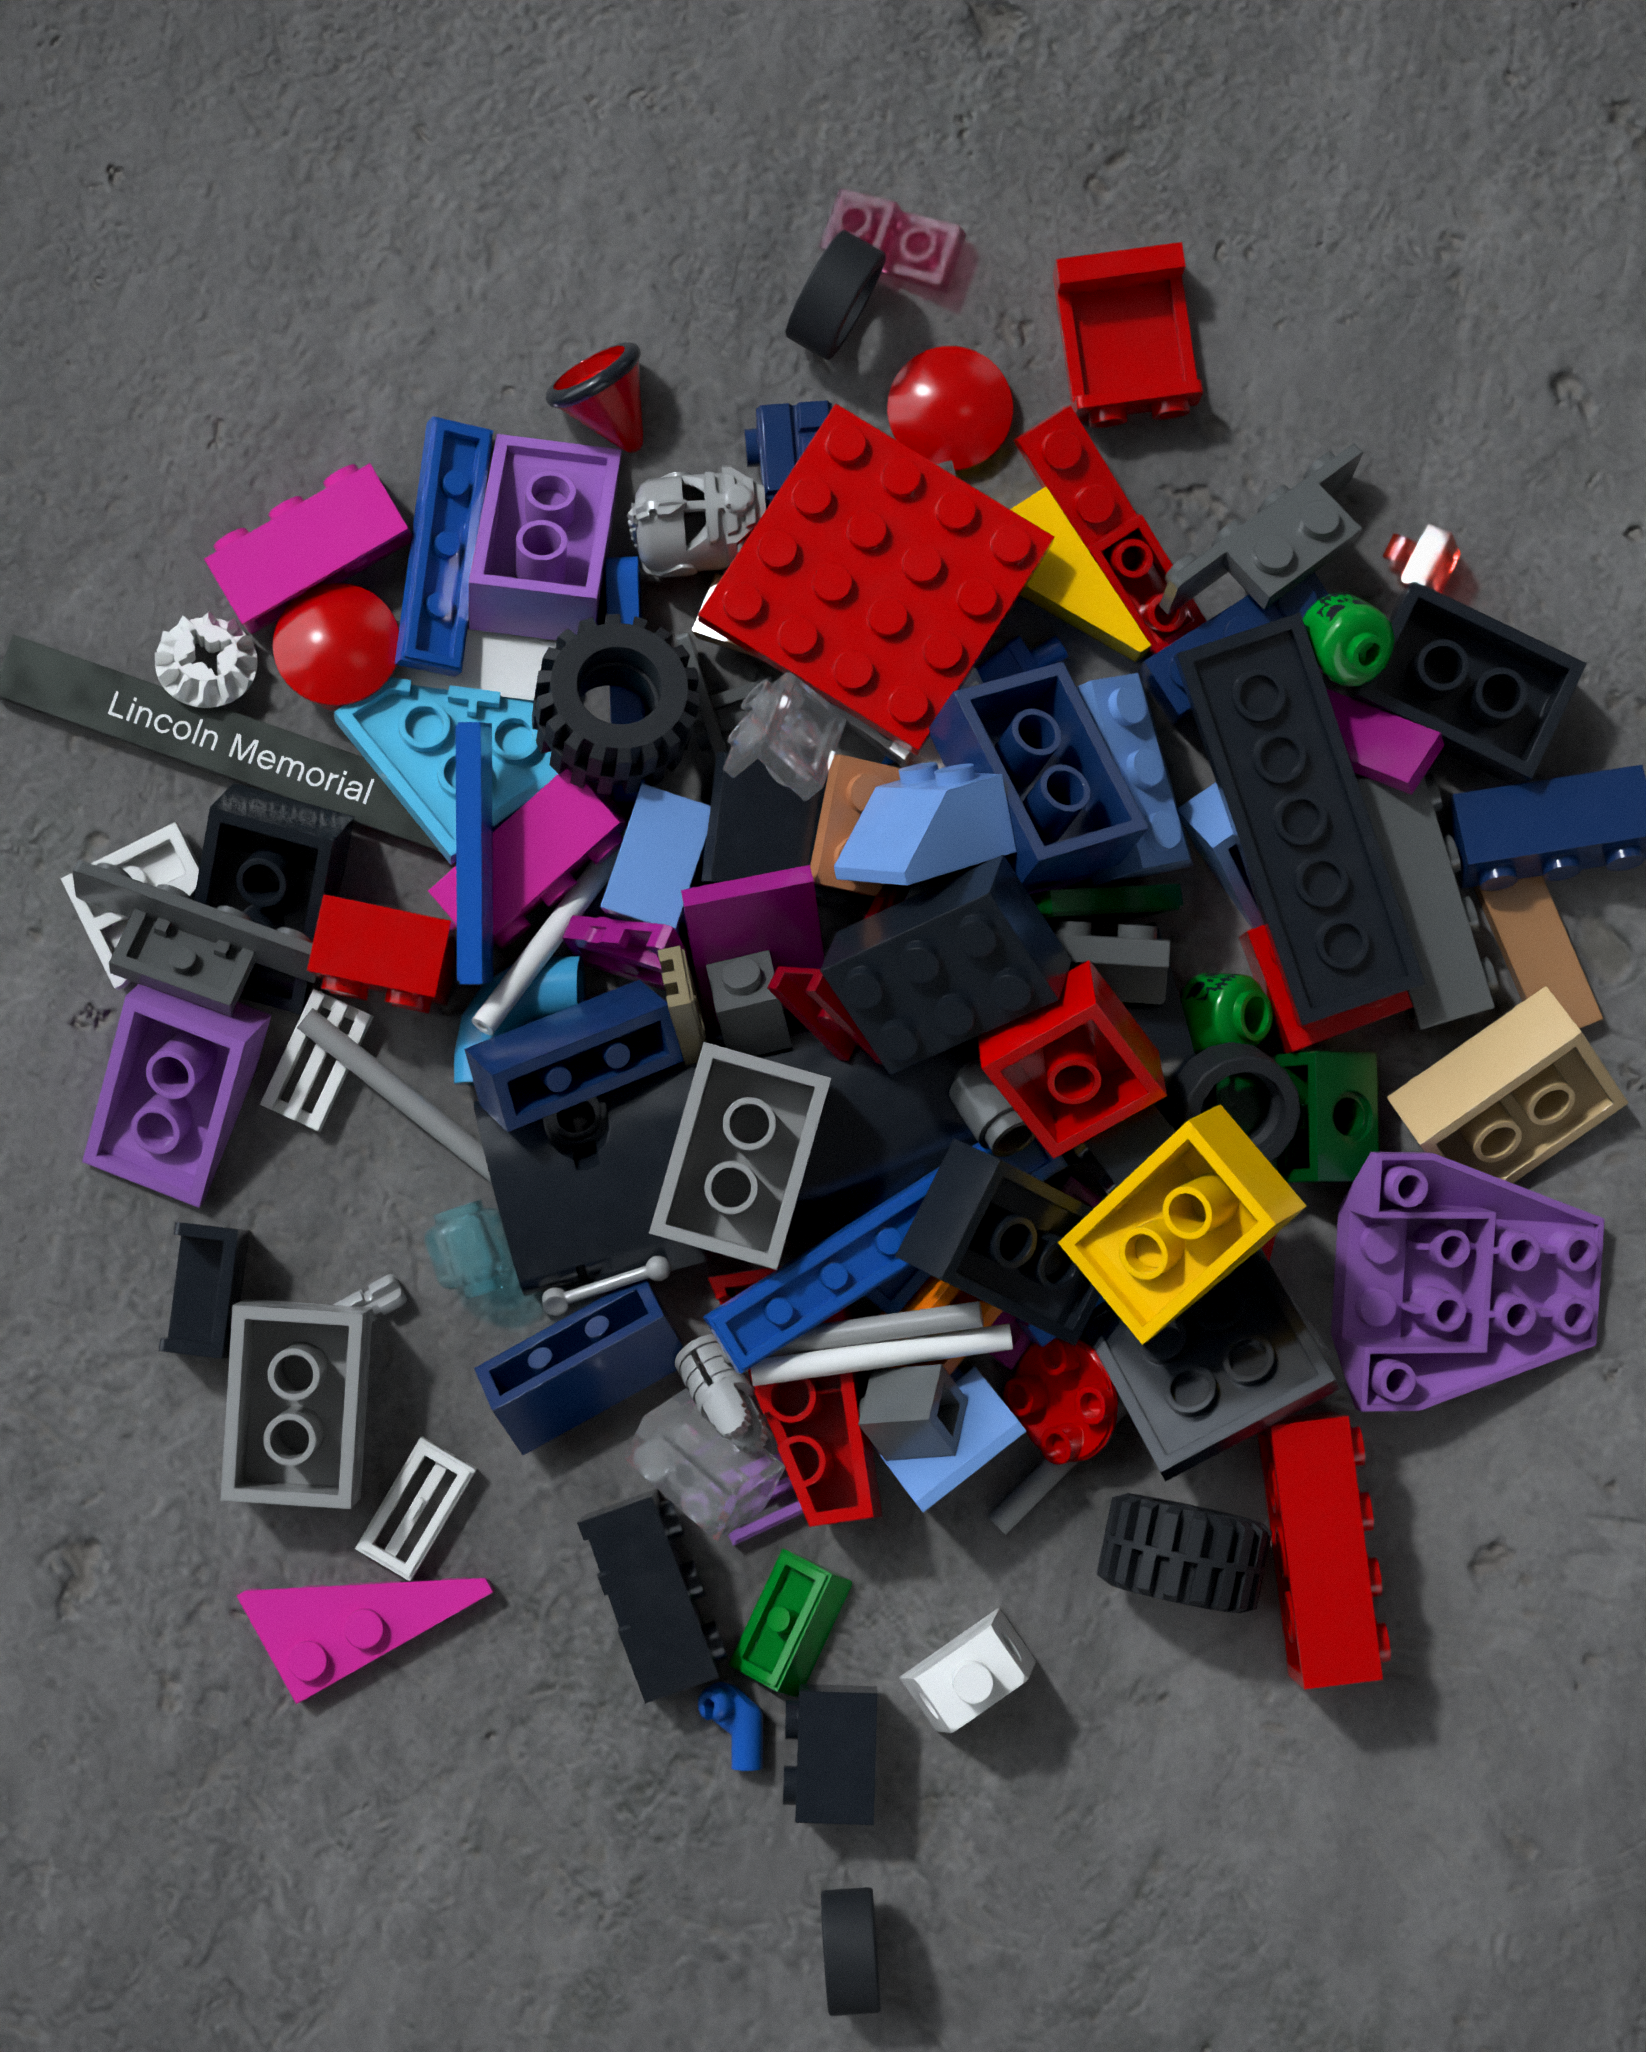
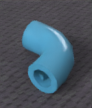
[454,956,585,1086]

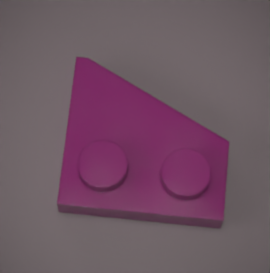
[562,915,697,991]

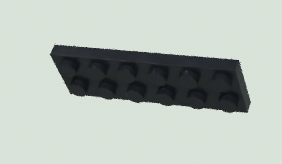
[1174,612,1425,1026]

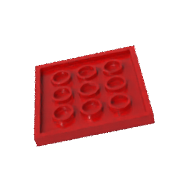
[698,403,1055,756]

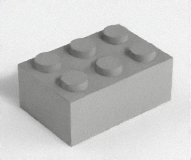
[649,1042,831,1270]
[220,1299,373,1509]

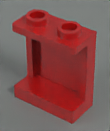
[1052,242,1203,428]

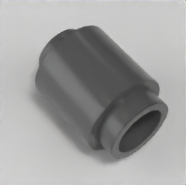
[949,1059,1035,1157]

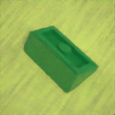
[728,1548,852,1697]

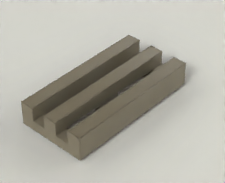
[657,946,707,1065]

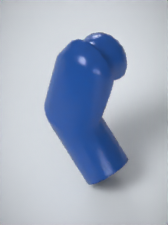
[697,1682,763,1771]

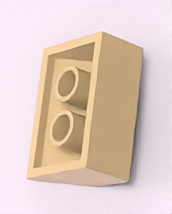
[1387,986,1628,1183]

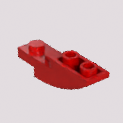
[1013,405,1206,656]

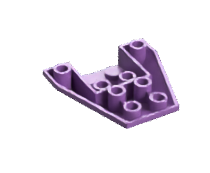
[1331,1152,1605,1412]

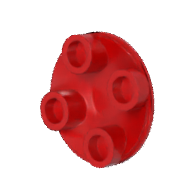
[887,346,1013,471]
[273,583,399,711]
[1003,1337,1118,1465]

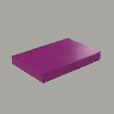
[681,865,824,1030]

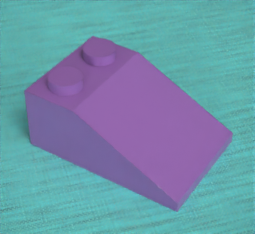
[469,434,622,640]
[82,984,271,1208]

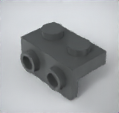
[1052,920,1170,1004]

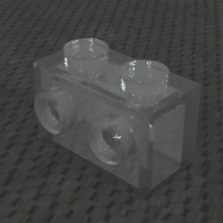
[624,1388,785,1542]

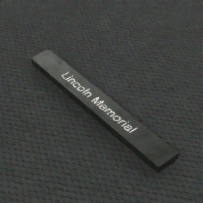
[0,634,441,853]

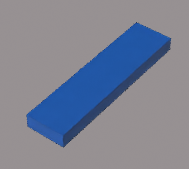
[395,416,493,677]
[455,722,493,984]

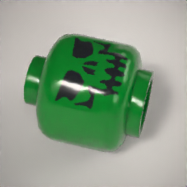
[1303,593,1395,687]
[1180,973,1273,1054]

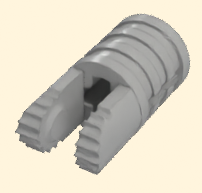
[675,1334,769,1454]

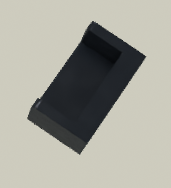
[158,1222,250,1359]

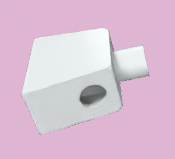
[899,1608,1036,1733]

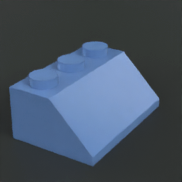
[1076,673,1194,887]

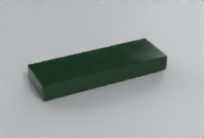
[1030,884,1183,924]

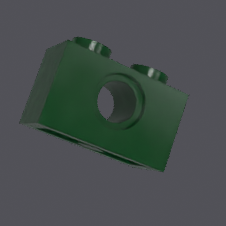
[1276,1051,1380,1183]

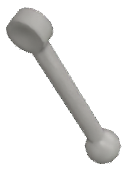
[542,1256,671,1316]

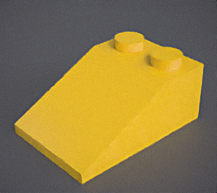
[1058,1104,1307,1345]

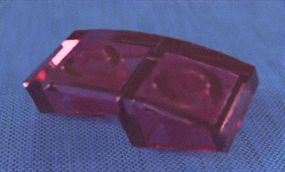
[819,188,967,293]

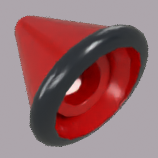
[545,342,643,453]

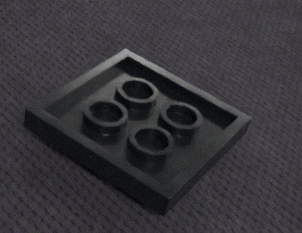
[1084,1248,1340,1482]

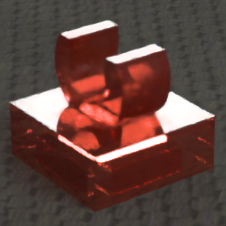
[1383,524,1461,593]

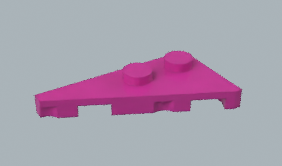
[236,1577,495,1704]

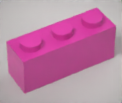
[204,463,412,635]
[428,769,630,949]

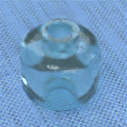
[424,1199,514,1299]

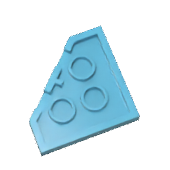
[334,677,558,865]

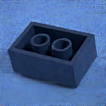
[929,662,1149,892]

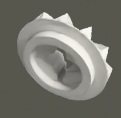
[155,611,258,708]

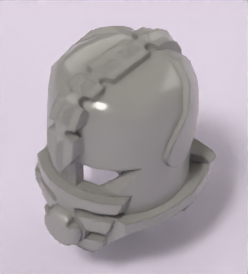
[627,465,766,577]

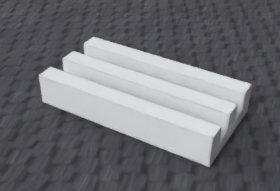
[260,989,374,1132]
[355,1436,477,1581]

